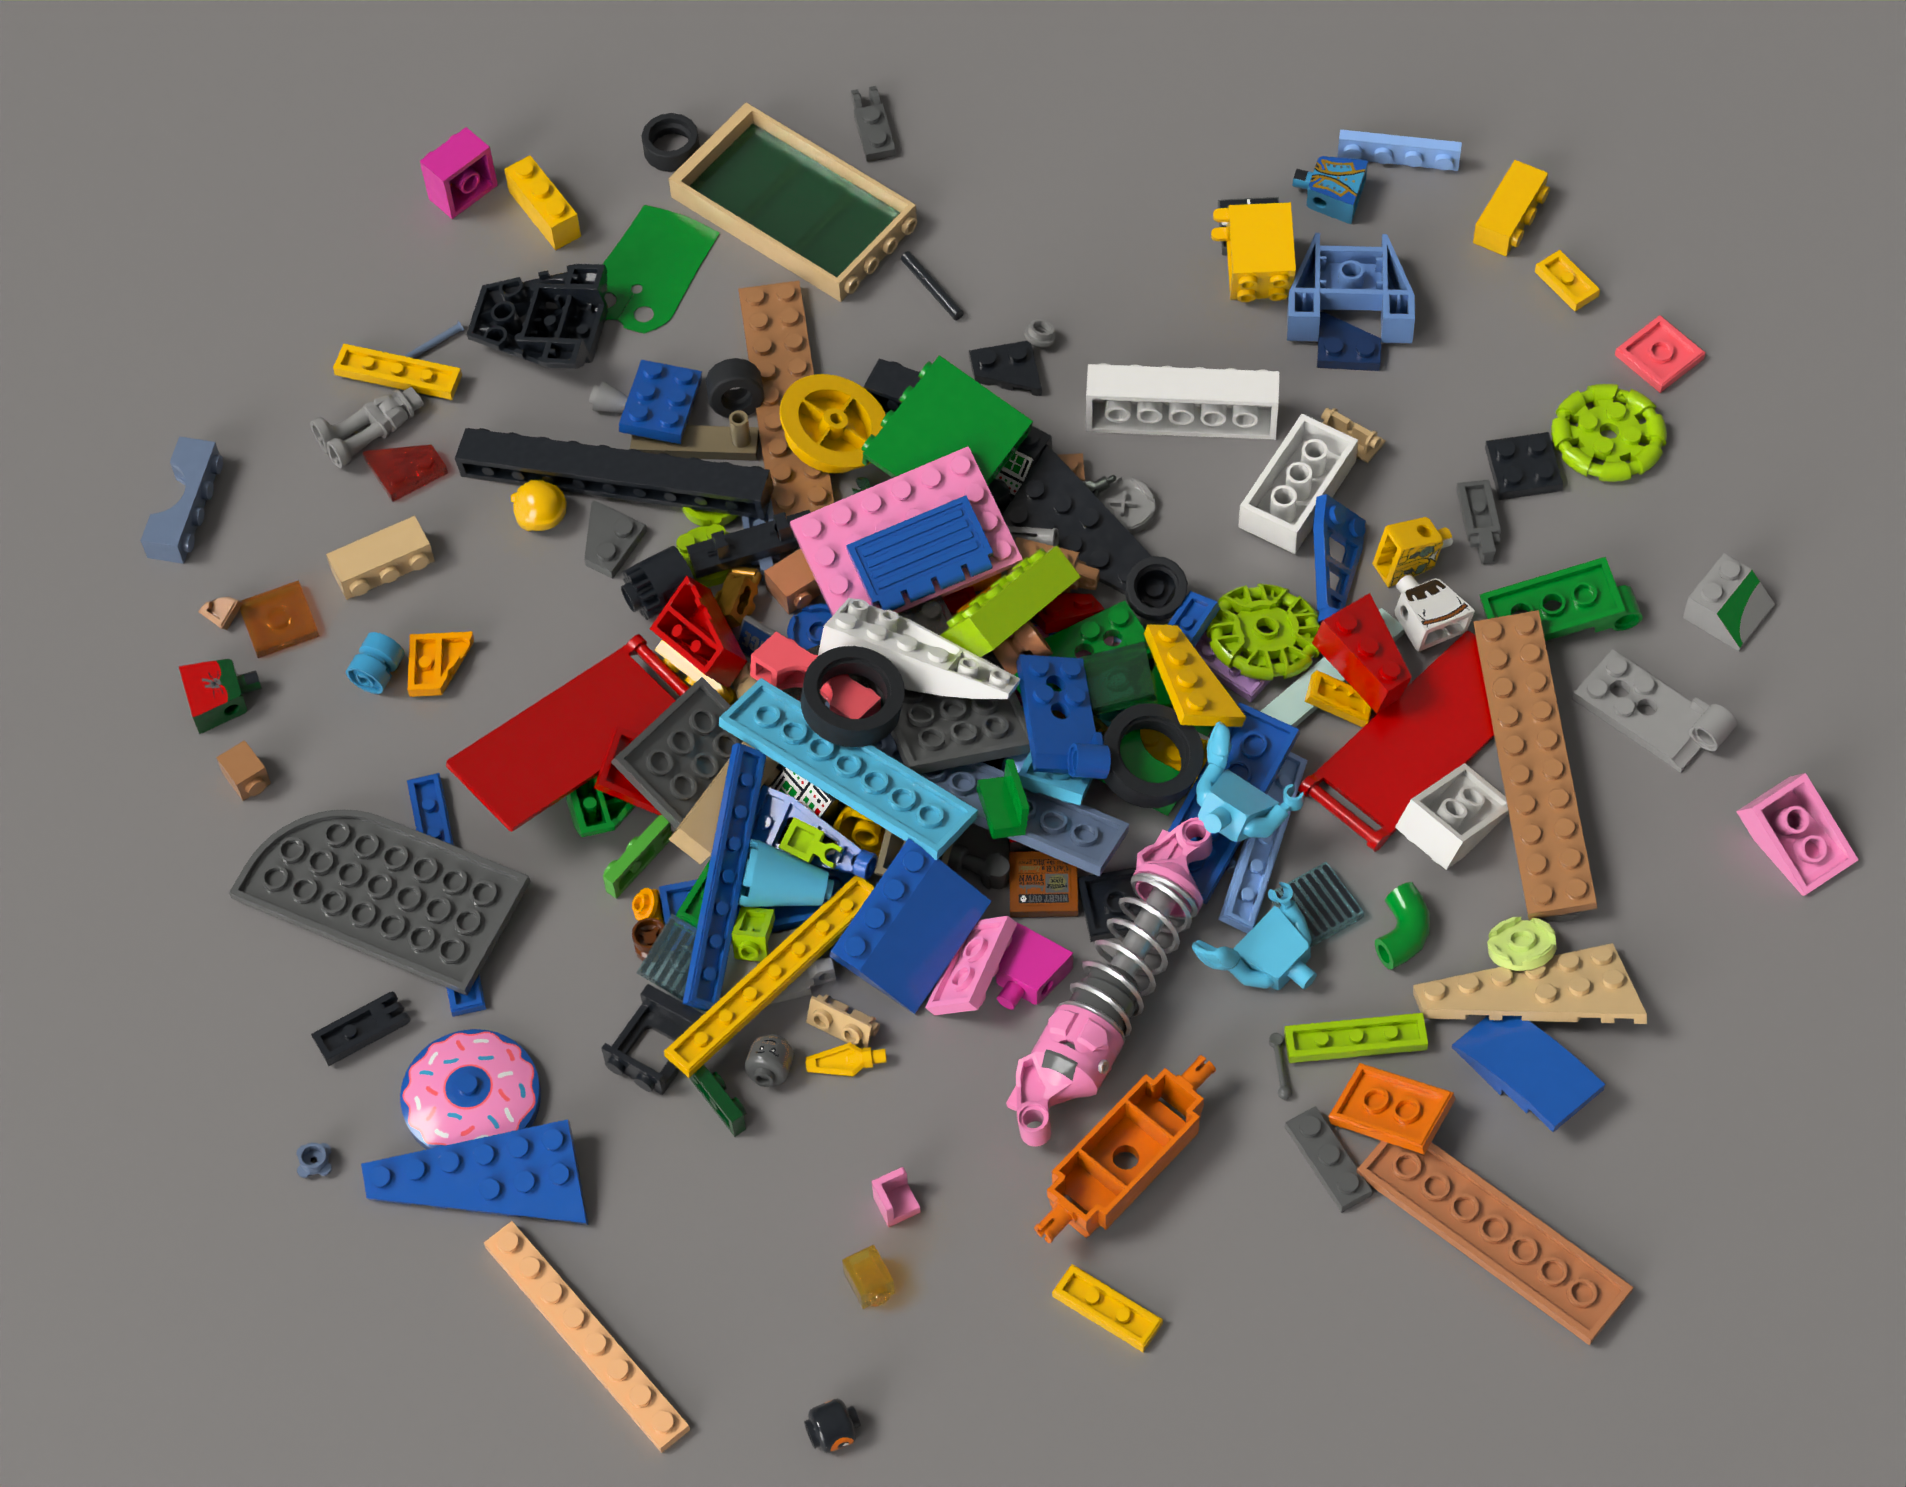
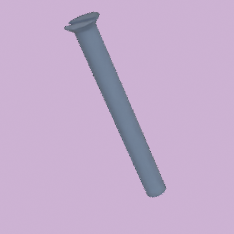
[404,321,465,358]

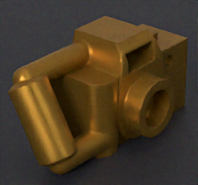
[715,566,762,628]

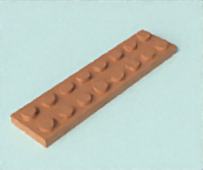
[1357,1141,1633,1345]

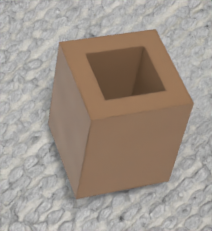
[216,740,271,801]

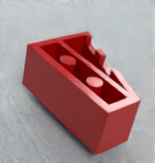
[649,576,748,688]

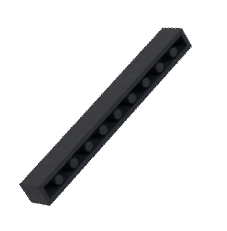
[455,428,774,519]

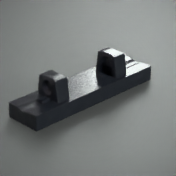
[686,510,811,578]

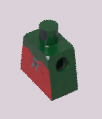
[179,659,262,734]

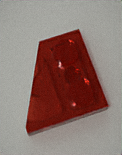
[363,444,448,502]

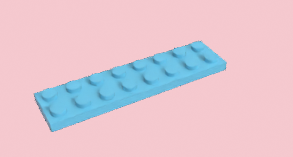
[719,678,978,860]

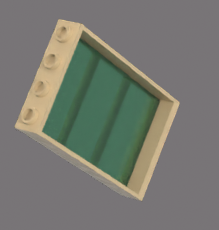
[669,102,917,302]

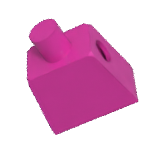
[996,922,1073,1010]

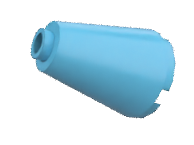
[738,839,834,907]

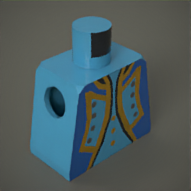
[1292,156,1368,224]

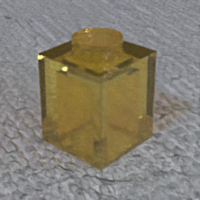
[842,1244,895,1309]

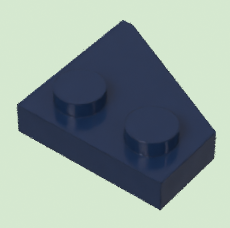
[1317,312,1381,371]

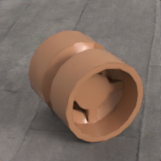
[992,621,1053,675]

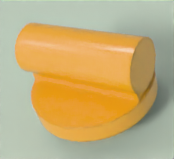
[632,888,663,923]

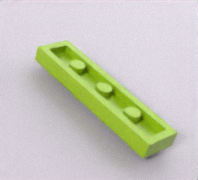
[1284,1013,1428,1063]

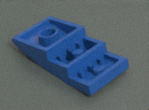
[1452,1015,1605,1132]

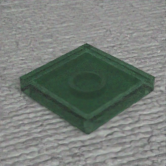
[1080,642,1157,716]

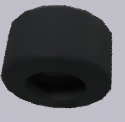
[706,358,764,418]

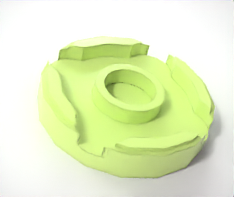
[1487,917,1557,971]

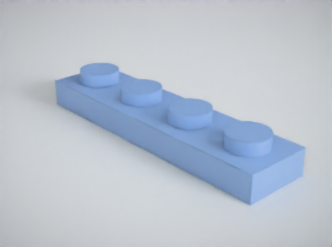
[1337,129,1462,171]

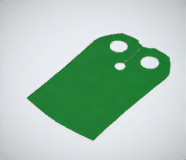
[603,205,720,334]

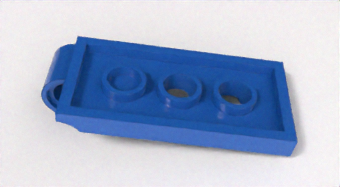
[1016,654,1111,779]

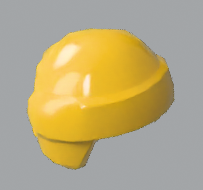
[511,480,567,531]

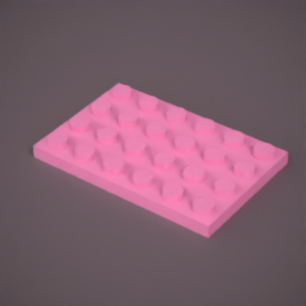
[790,446,1023,616]

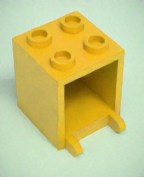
[1211,202,1296,302]

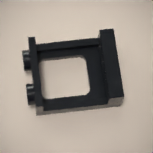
[601,984,703,1095]

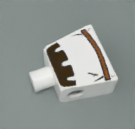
[1395,575,1475,652]

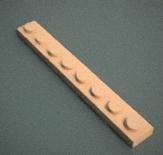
[484,1221,690,1453]

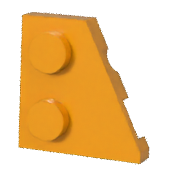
[407,631,474,697]

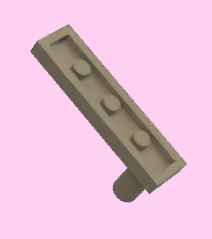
[630,410,759,461]

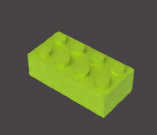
[940,545,1081,657]

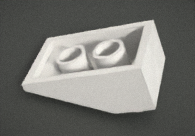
[1395,763,1509,870]

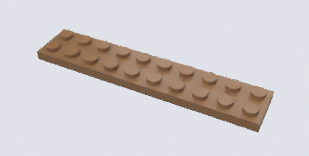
[738,280,834,538]
[1473,610,1597,920]

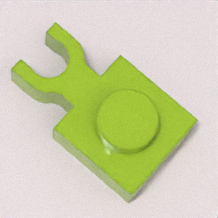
[778,817,844,869]

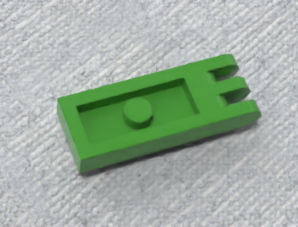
[603,815,672,899]

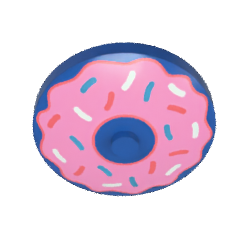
[400,1029,541,1150]

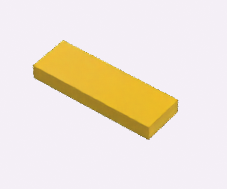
[1052,1264,1163,1352]

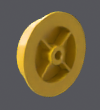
[779,374,886,473]

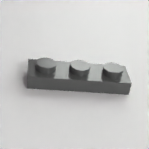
[1285,1106,1372,1213]

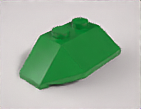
[566,775,636,837]

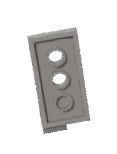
[1572,649,1737,773]

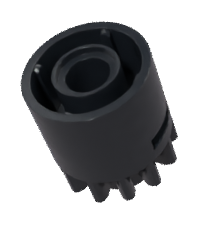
[621,546,695,620]

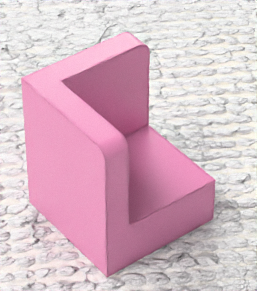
[871,1167,920,1227]

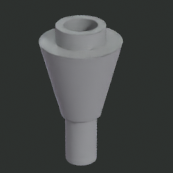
[589,381,628,413]

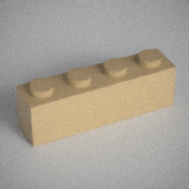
[669,741,780,865]

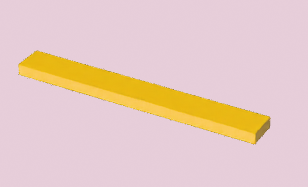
[664,875,875,1078]

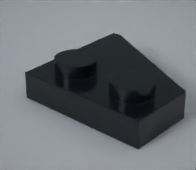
[969,341,1042,396]

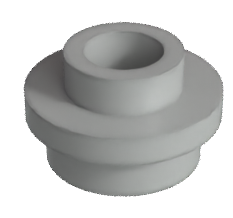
[1024,319,1056,348]

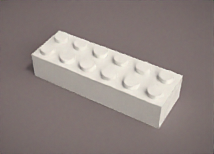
[1086,363,1279,440]

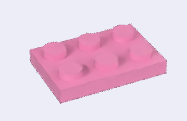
[925,916,1017,1016]

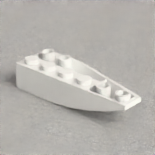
[818,597,1020,699]

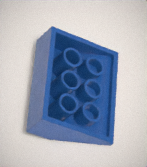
[829,838,992,1015]

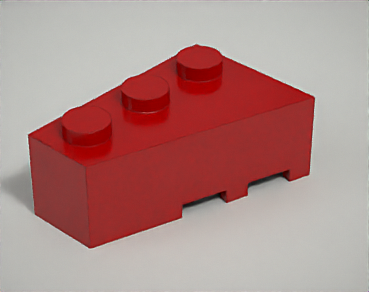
[1312,593,1412,713]

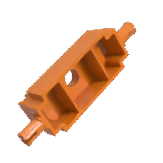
[1034,1055,1216,1243]

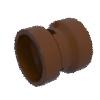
[632,918,668,963]

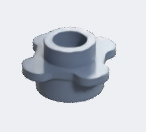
[296,1143,332,1178]

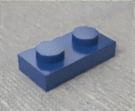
[1168,591,1220,647]

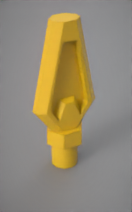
[806,1043,887,1077]

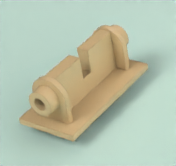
[1321,408,1386,463]
[806,994,880,1049]

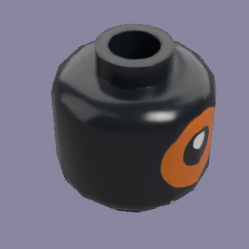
[804,1398,861,1453]

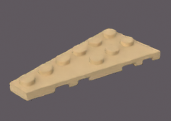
[1413,943,1647,1024]

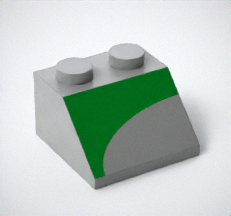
[1683,553,1775,651]

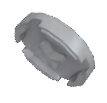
[1098,477,1155,535]

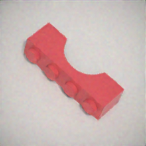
[750,631,881,719]

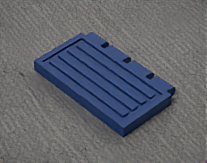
[846,495,993,611]

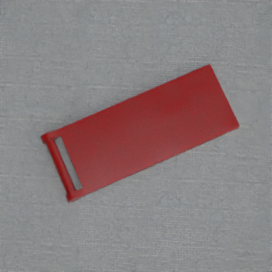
[1298,631,1494,852]
[446,634,690,832]

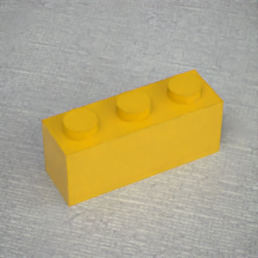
[504,155,581,251]
[1473,160,1550,257]

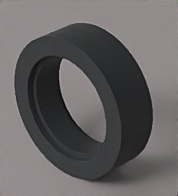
[801,646,905,747]
[1102,703,1204,808]

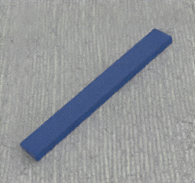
[682,743,767,1012]
[407,773,486,1017]

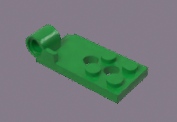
[1479,557,1643,641]
[1014,600,1153,697]

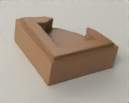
[198,597,243,630]

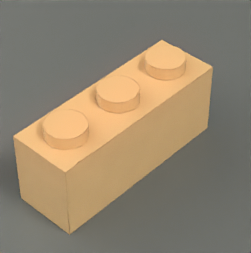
[326,516,435,600]

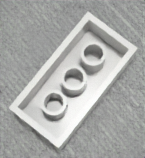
[1238,414,1358,554]

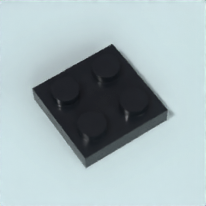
[1485,432,1563,500]

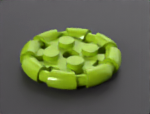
[1551,384,1667,482]
[1206,584,1320,681]

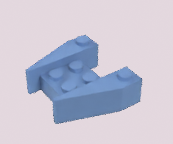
[1287,233,1415,343]

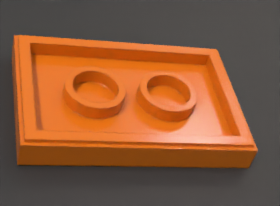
[1328,1063,1456,1154]

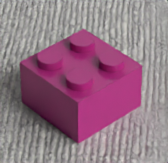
[420,127,498,219]

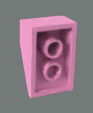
[1736,773,1859,896]

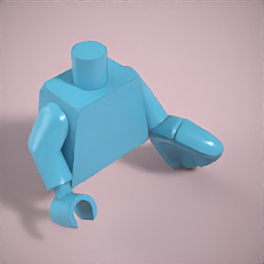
[1196,721,1304,842]
[1192,882,1317,990]

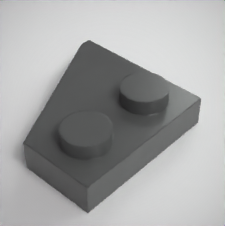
[584,500,647,579]

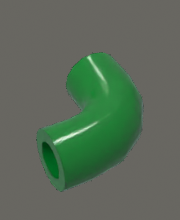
[1374,882,1430,970]

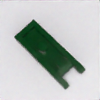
[688,1065,747,1137]

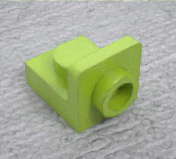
[732,906,775,962]

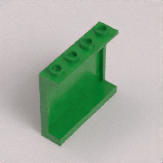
[861,355,1033,487]

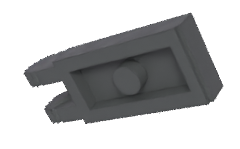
[851,86,896,161]

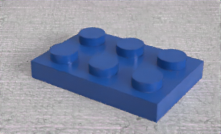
[619,359,702,444]

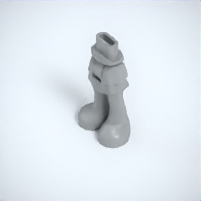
[310,387,424,468]

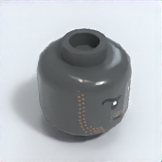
[745,1034,794,1087]

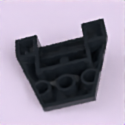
[466,264,608,369]

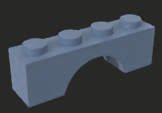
[140,436,223,564]

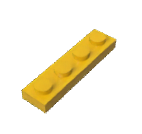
[333,343,462,400]

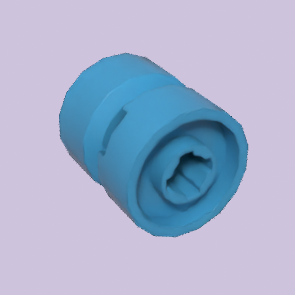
[345,632,405,694]

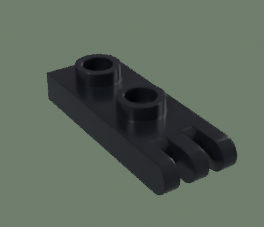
[311,991,411,1066]

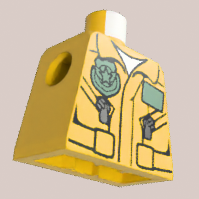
[1372,517,1453,588]

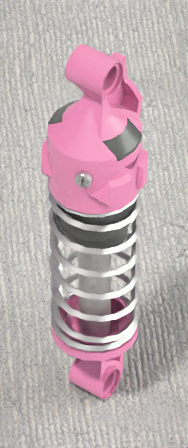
[1006,817,1213,1147]

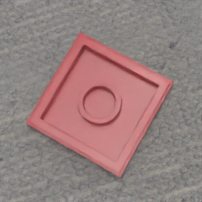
[1615,315,1705,393]

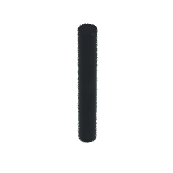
[901,251,964,320]

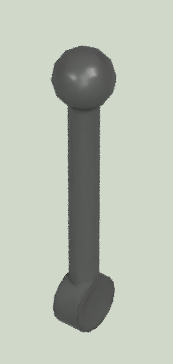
[1269,1033,1292,1100]

